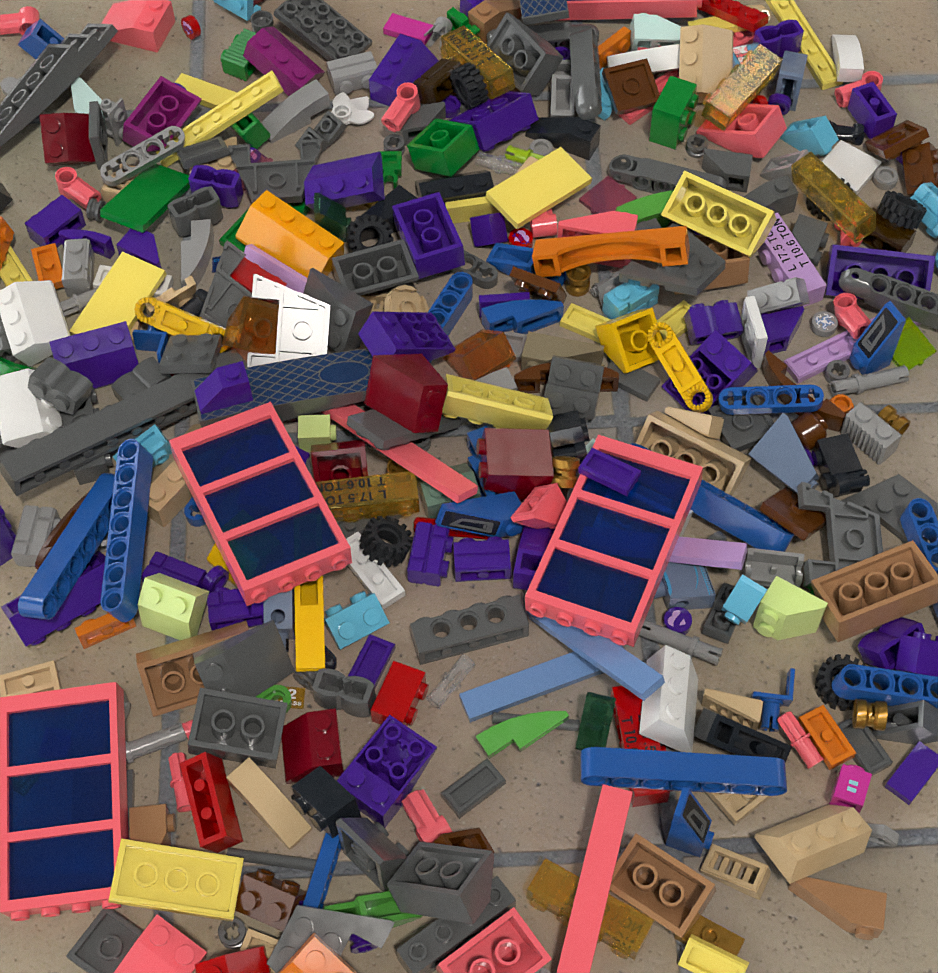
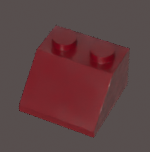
[40,113,96,166]
[311,440,370,503]
[281,708,344,784]

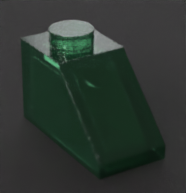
[314,193,352,242]

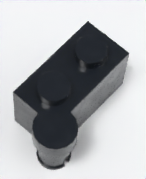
[548,410,590,464]
[811,433,870,498]
[291,766,361,839]

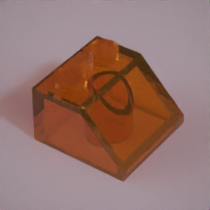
[222,296,279,354]
[442,329,517,381]

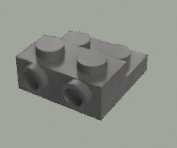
[544,355,605,423]

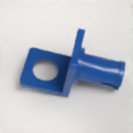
[132,325,168,363]
[750,668,795,732]

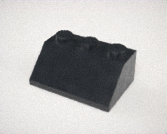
[415,170,494,204]

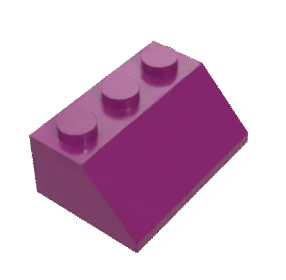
[243,26,325,96]
[123,76,202,152]

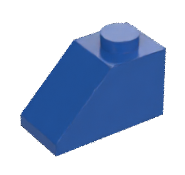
[18,19,65,59]

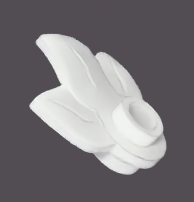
[331,92,374,125]

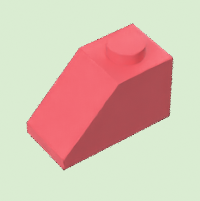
[510,483,567,529]

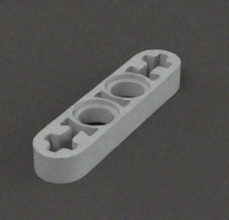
[100,126,185,186]

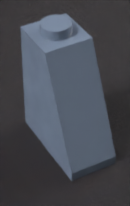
[775,51,808,111]
[749,413,819,495]

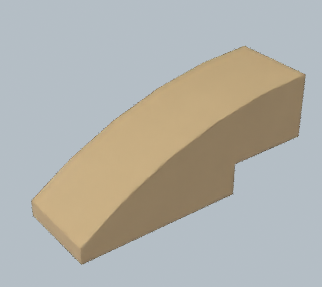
[226,757,312,850]

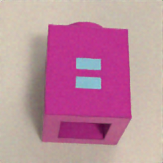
[829,764,872,813]

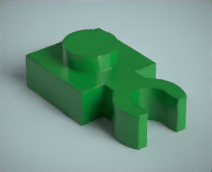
[447,7,480,45]
[378,151,402,188]

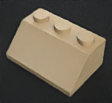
[679,24,734,103]
[754,804,872,884]

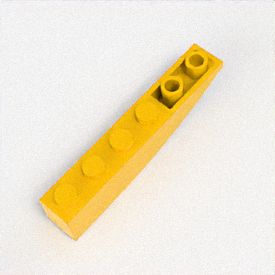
[294,515,325,672]

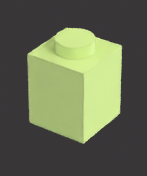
[298,414,337,452]

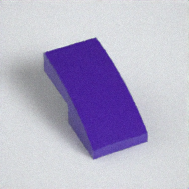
[58,229,115,259]

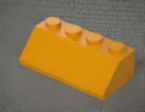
[235,190,344,278]

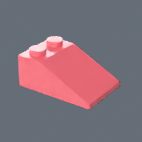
[101,0,175,53]
[696,103,787,158]
[557,211,638,268]
[114,914,207,973]

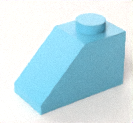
[780,116,839,156]
[721,574,768,625]

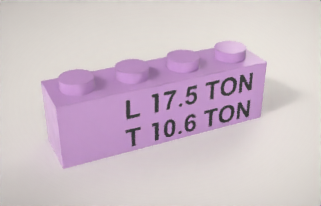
[757,213,827,307]

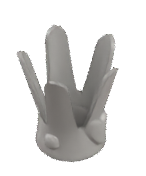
[424,17,452,51]

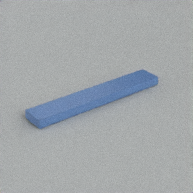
[528,612,665,701]
[459,645,623,722]

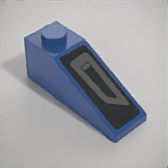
[850,301,906,375]
[435,491,524,537]
[665,787,715,858]

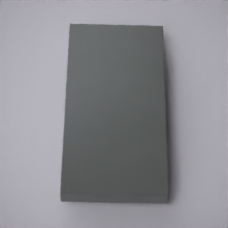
[274,0,373,61]
[347,409,461,450]

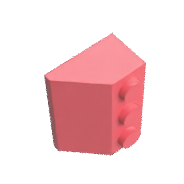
[435,907,552,973]

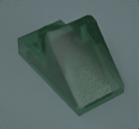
[575,692,616,750]

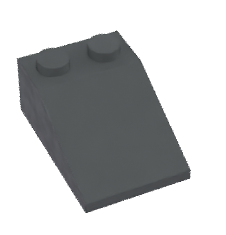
[483,12,564,96]
[303,268,373,352]
[193,620,295,697]
[336,818,410,892]

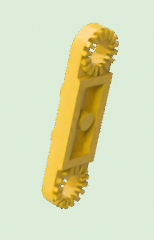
[134,297,232,353]
[647,322,713,413]

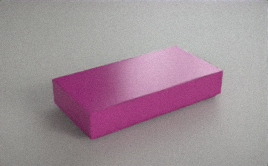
[383,13,434,45]

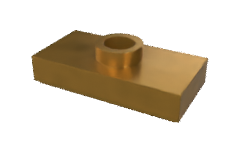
[674,915,745,956]

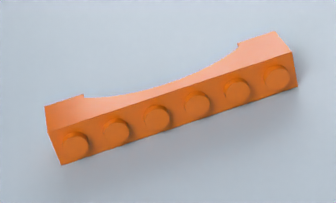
[532,226,690,277]

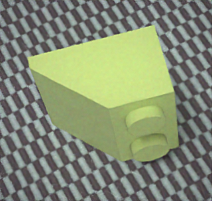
[137,573,209,640]
[753,576,828,640]

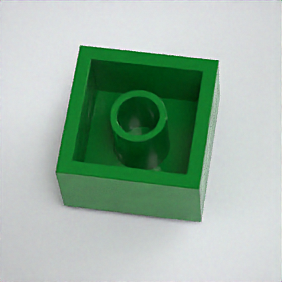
[649,76,699,150]
[407,118,479,177]

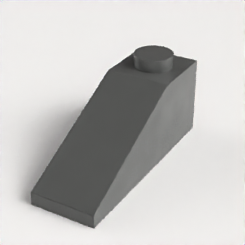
[743,175,799,216]

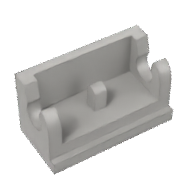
[743,548,804,589]

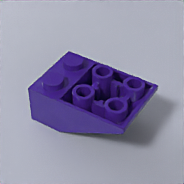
[358,311,456,361]
[661,330,758,414]
[513,521,581,597]
[337,715,437,828]

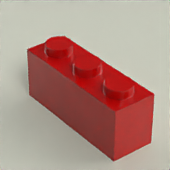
[180,752,243,853]

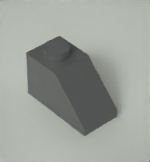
[872,700,938,745]

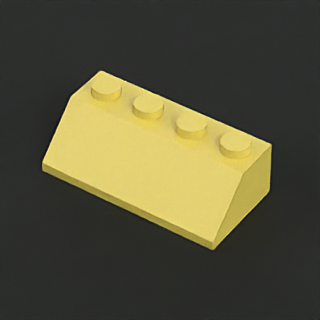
[661,170,777,258]
[442,374,553,430]

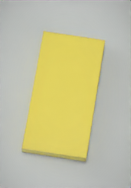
[486,147,592,229]
[69,252,167,335]
[108,838,244,922]

